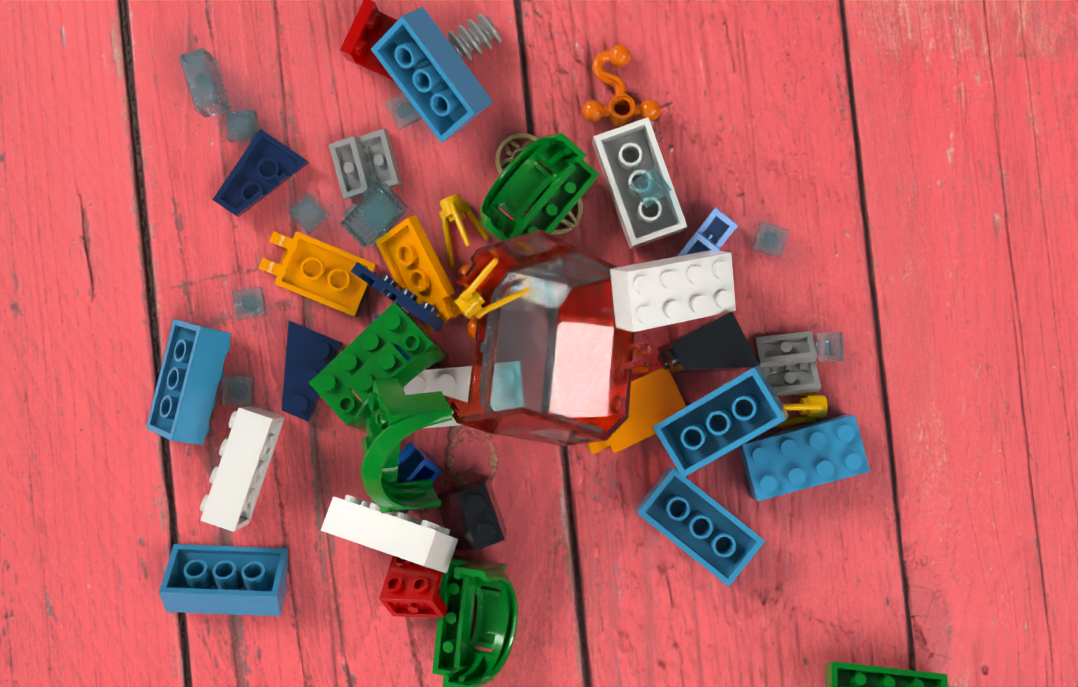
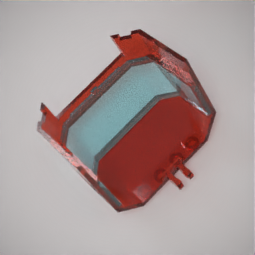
[444,230,652,446]

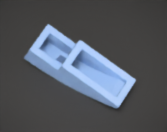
[676,206,738,257]

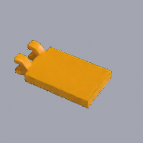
[375,215,462,332]
[258,231,377,317]
[574,367,686,455]

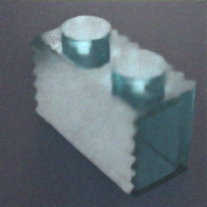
[179,48,231,117]
[340,183,409,248]

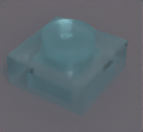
[386,93,423,130]
[226,110,258,142]
[630,166,672,209]
[289,193,330,234]
[752,221,789,258]
[232,287,267,320]
[816,332,844,362]
[222,376,254,405]

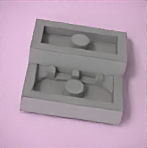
[329,128,403,199]
[755,331,821,396]

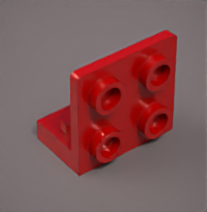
[340,0,398,82]
[379,556,448,618]

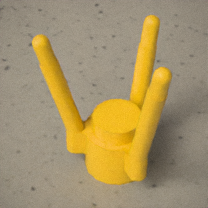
[439,194,489,269]
[454,258,530,319]
[770,392,828,429]

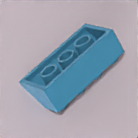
[146,319,231,445]
[159,544,288,616]

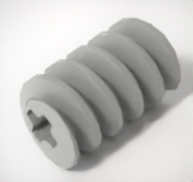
[447,13,502,61]

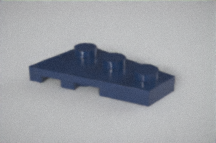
[212,129,310,217]
[351,262,445,331]
[281,321,343,421]

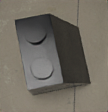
[657,311,759,373]
[437,477,507,550]

